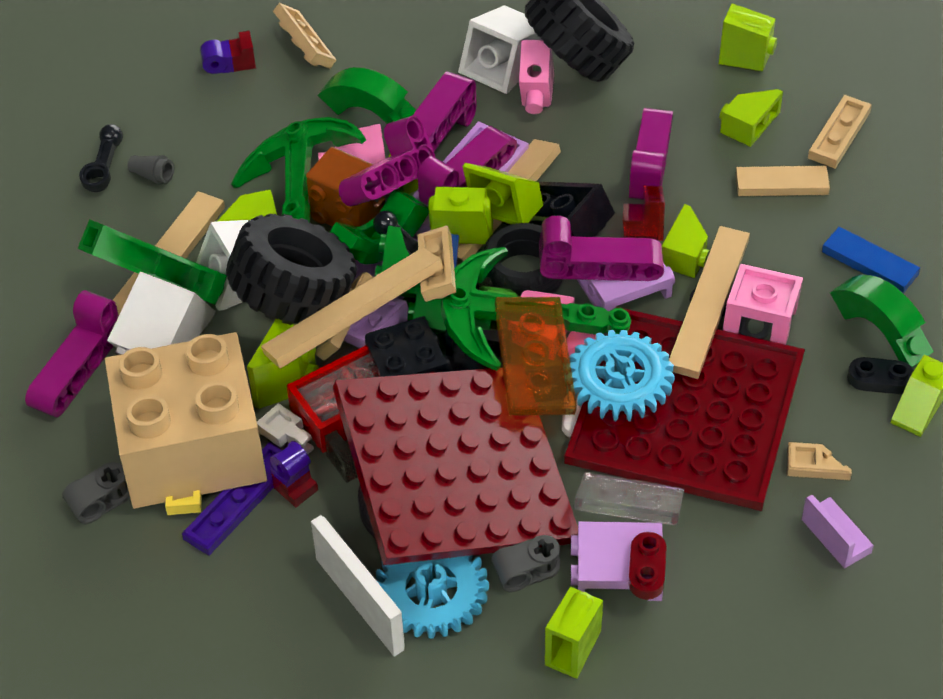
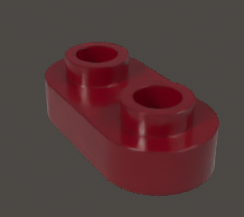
[628,532,667,600]

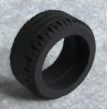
[483,223,563,297]

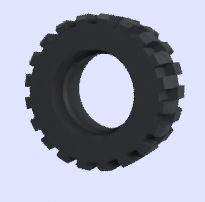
[525,0,634,82]
[226,214,357,325]

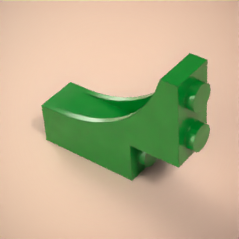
[77,219,227,305]
[374,226,492,334]

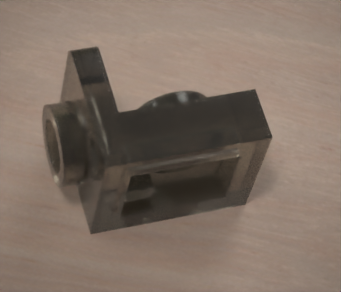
[325,430,358,483]

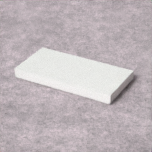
[311,515,405,657]

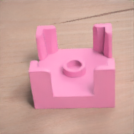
[723,264,803,345]

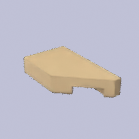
[787,442,852,480]

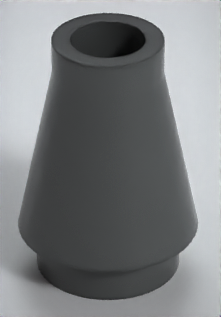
[128,155,174,185]

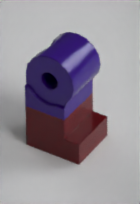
[200,30,256,74]
[270,441,319,508]

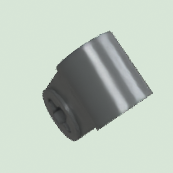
[62,462,130,524]
[491,535,561,592]

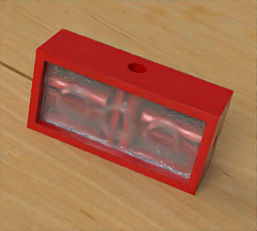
[286,345,434,453]

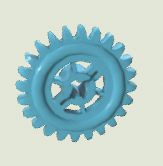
[565,330,675,422]
[376,555,489,639]

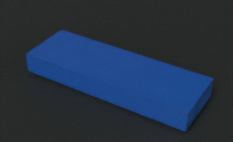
[822,227,920,293]

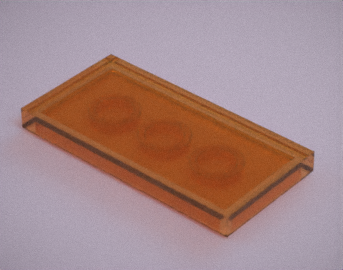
[495,297,577,415]

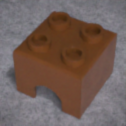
[306,146,385,227]

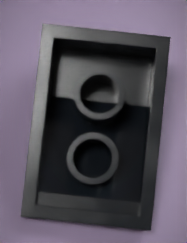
[502,181,615,237]

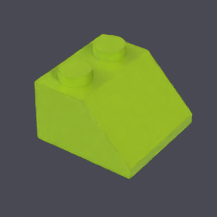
[462,163,543,224]
[247,319,319,409]

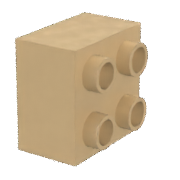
[105,332,267,509]

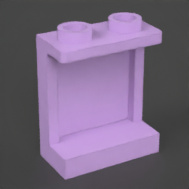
[577,235,675,312]
[571,521,663,601]

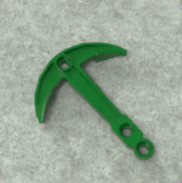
[231,117,366,223]
[441,247,631,371]

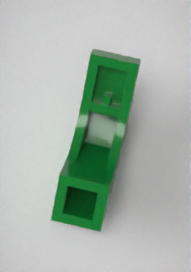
[317,67,416,124]
[329,189,429,265]
[830,275,934,367]

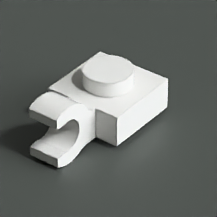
[257,403,314,454]

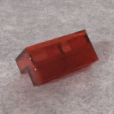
[623,185,665,241]

